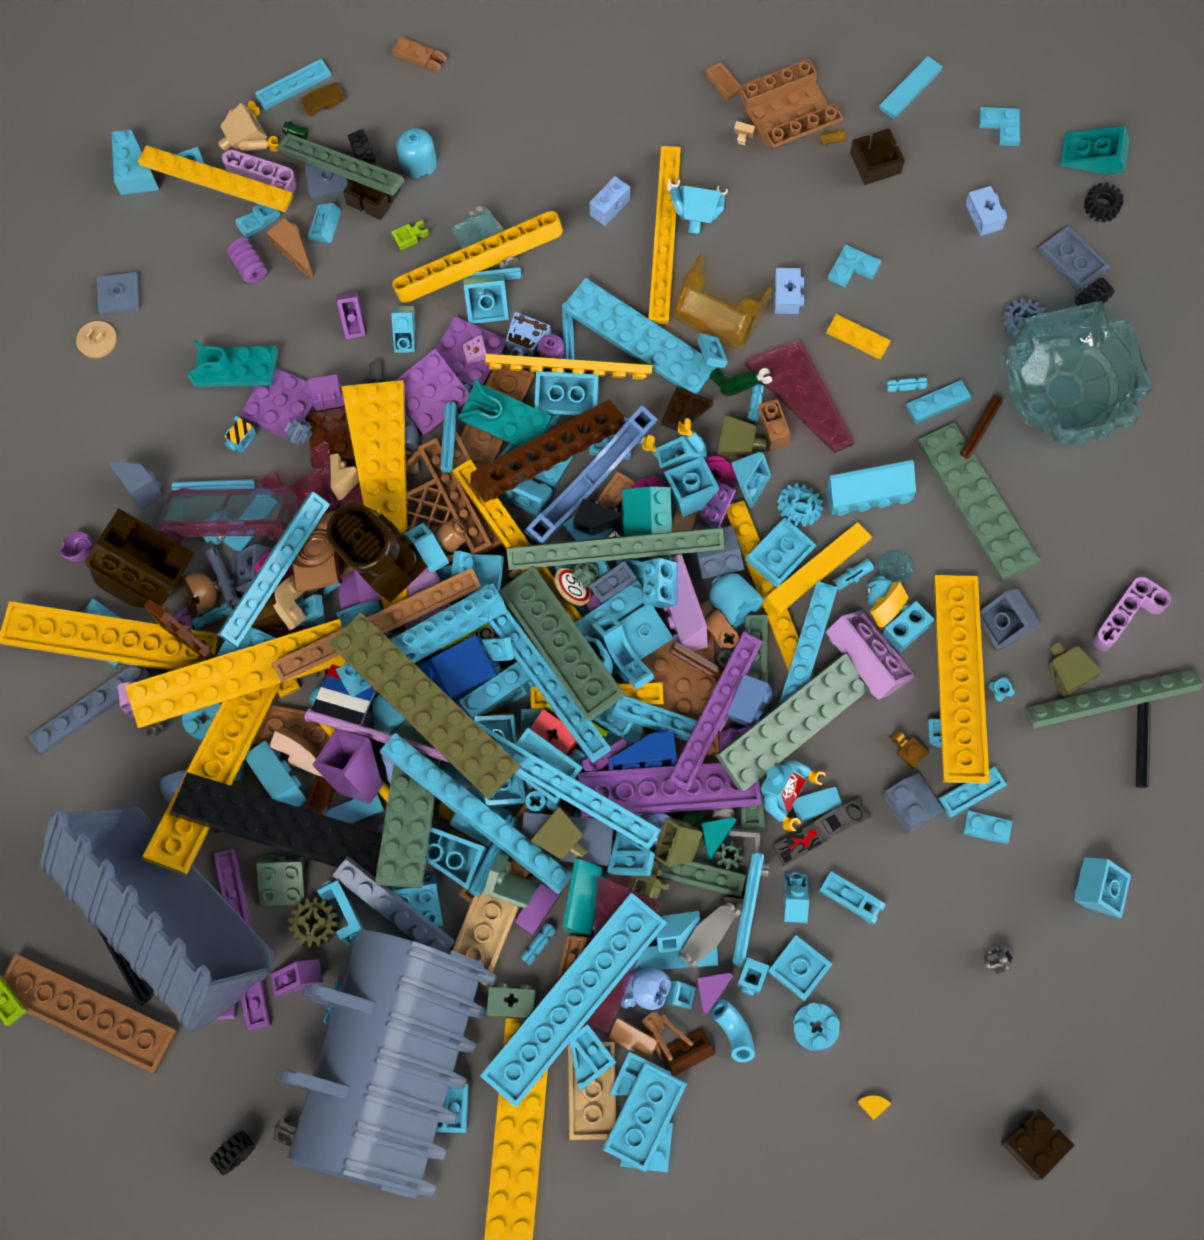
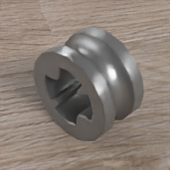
[717,650,732,669]

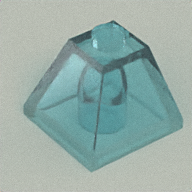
[450,209,502,249]

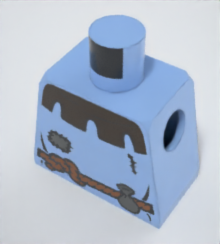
[506,312,551,357]

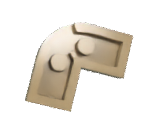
[273,574,307,630]

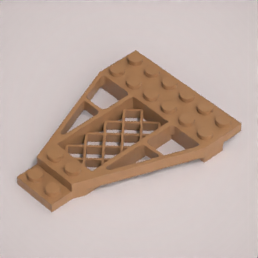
[339,431,503,578]

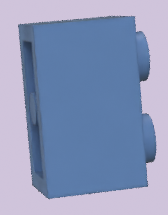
[727,675,773,726]

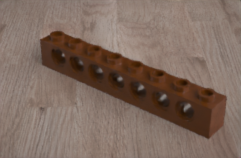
[470,399,624,503]

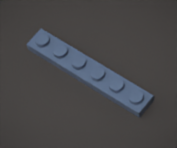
[28,665,151,755]
[332,856,455,953]

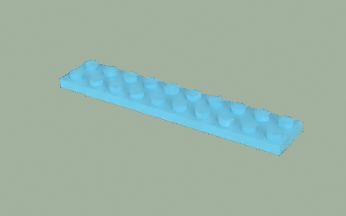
[480,893,667,1107]

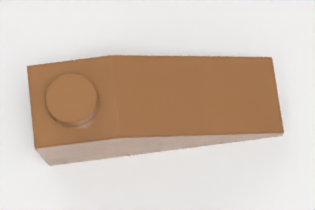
[267,218,313,279]

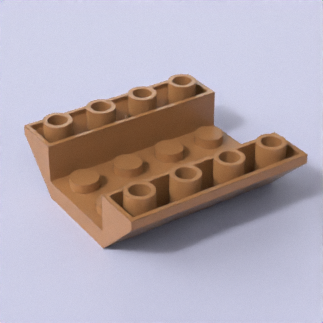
[739,58,844,149]

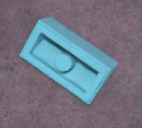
[307,202,341,243]

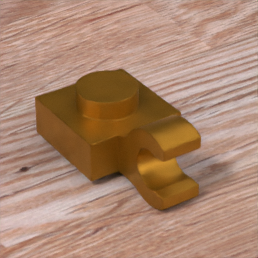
[889,730,929,769]

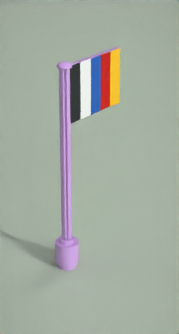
[304,655,449,762]

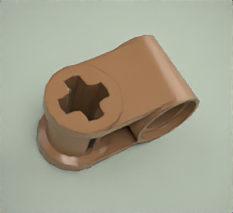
[704,608,739,650]

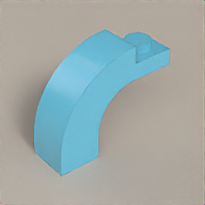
[592,613,654,690]

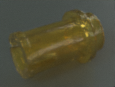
[820,129,846,146]

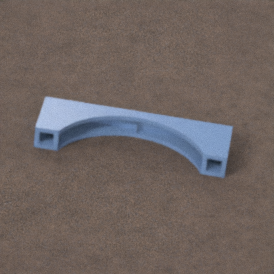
[524,405,658,545]

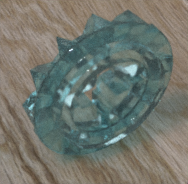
[879,551,914,584]

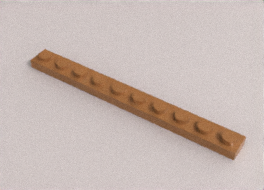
[272,568,481,683]

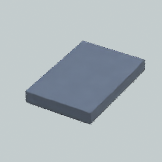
[1037,225,1110,291]

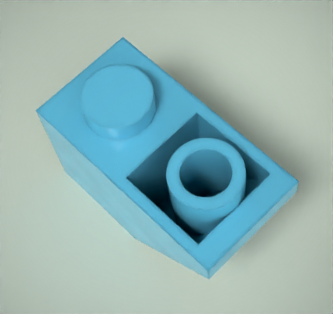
[391,306,415,353]
[405,523,449,574]
[783,872,809,923]
[656,911,700,953]

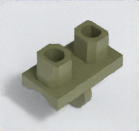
[626,861,670,900]

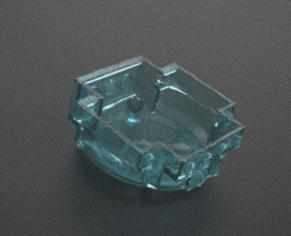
[1004,301,1153,446]

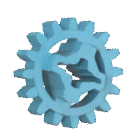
[777,483,824,527]

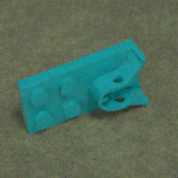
[187,340,278,387]
[458,379,551,447]

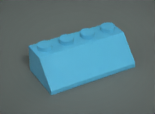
[825,460,916,516]
[471,715,526,809]

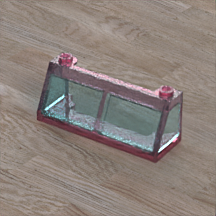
[157,486,299,545]

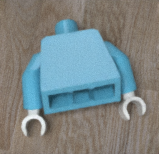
[667,179,728,234]

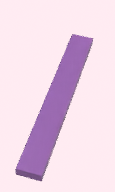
[667,631,763,792]
[213,848,271,1031]

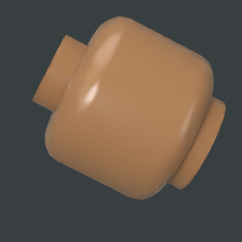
[434,521,466,553]

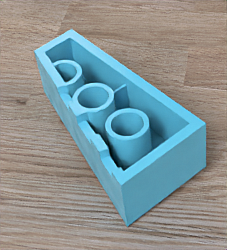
[426,827,488,891]

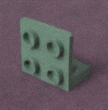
[483,850,539,908]
[256,853,307,906]

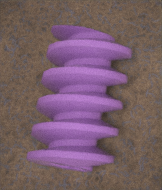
[227,237,267,283]

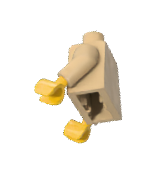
[218,101,279,152]

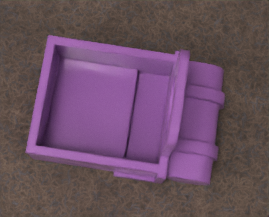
[308,374,345,411]

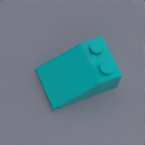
[1060,126,1130,175]

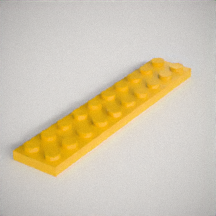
[933,575,989,784]
[0,601,220,671]
[125,619,343,728]
[142,684,280,877]
[484,1018,548,1240]

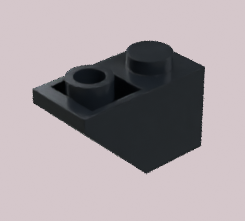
[573,499,622,536]

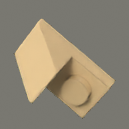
[330,453,359,500]

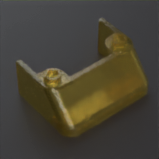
[674,254,772,349]

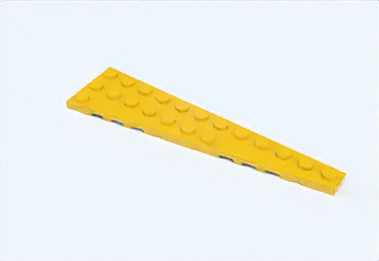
[341,380,408,609]

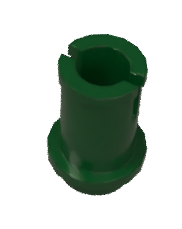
[282,121,309,140]

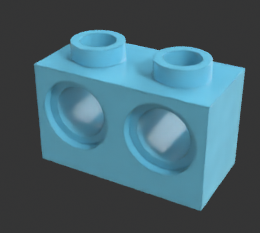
[643,558,678,608]
[882,601,934,653]

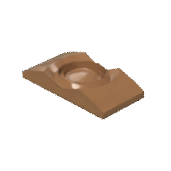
[293,511,340,592]

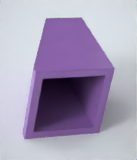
[312,729,382,804]

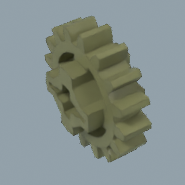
[288,897,339,948]

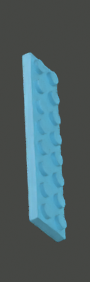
[562,278,718,395]

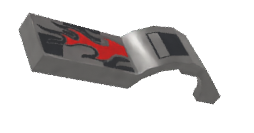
[773,798,871,866]

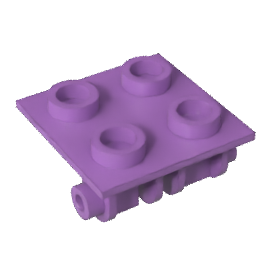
[698,480,736,528]

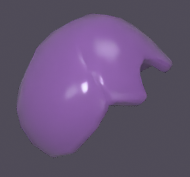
[59,531,93,563]

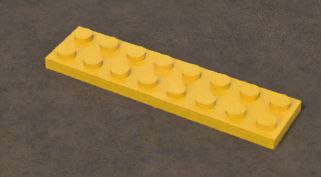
[485,354,652,380]

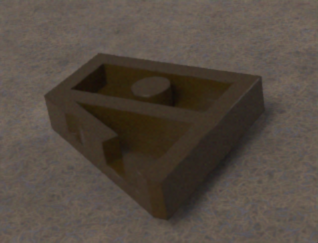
[661,387,713,431]

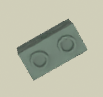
[487,983,536,1020]

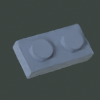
[589,561,637,604]

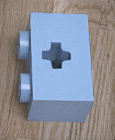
[589,176,630,226]
[965,186,1007,236]
[774,268,804,314]

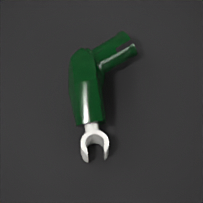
[710,368,772,396]

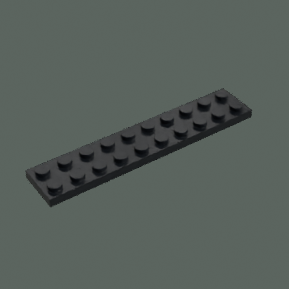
[170,772,383,878]

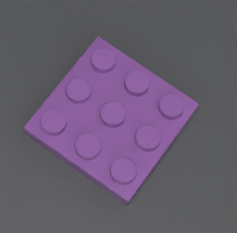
[436,316,507,389]
[395,349,470,436]
[239,368,314,439]

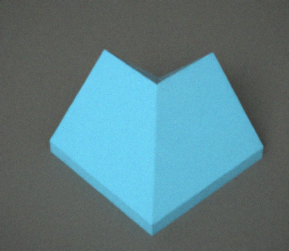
[732,452,772,509]

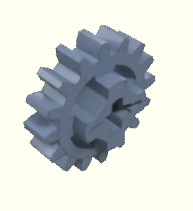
[1002,298,1048,342]

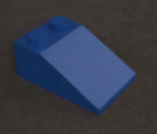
[418,636,497,701]
[608,729,677,771]

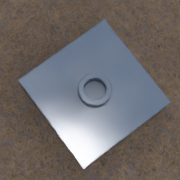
[304,163,348,200]
[97,272,140,315]

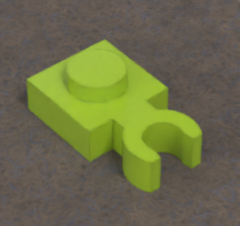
[391,220,429,251]

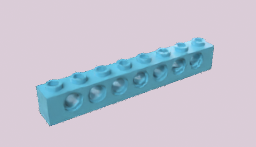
[336,583,507,697]

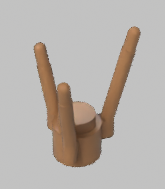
[642,1011,693,1062]

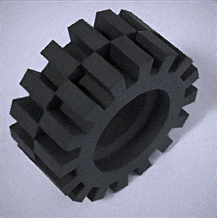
[348,129,376,165]
[1084,183,1124,222]
[1074,278,1115,315]
[210,1130,256,1176]

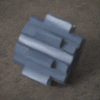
[285,417,313,445]

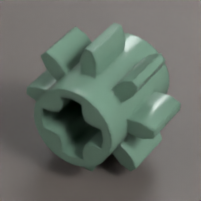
[572,563,599,588]
[715,842,744,870]

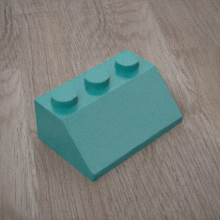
[622,487,672,536]
[562,859,607,937]

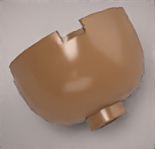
[180,572,219,616]

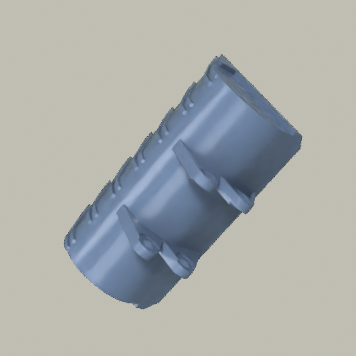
[40,807,273,1031]
[275,930,496,1199]

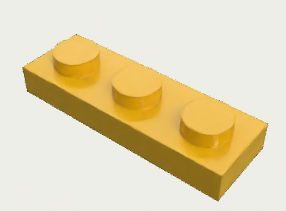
[826,314,891,360]

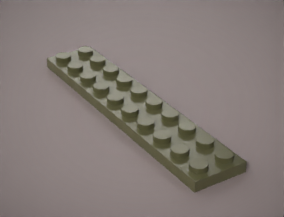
[328,612,521,800]

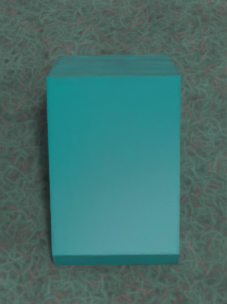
[701,817,736,861]

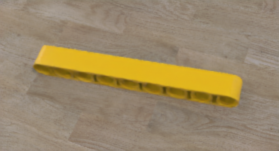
[392,211,563,303]

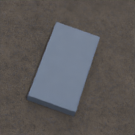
[522,812,613,866]

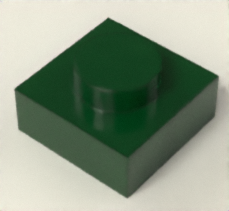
[677,810,705,829]

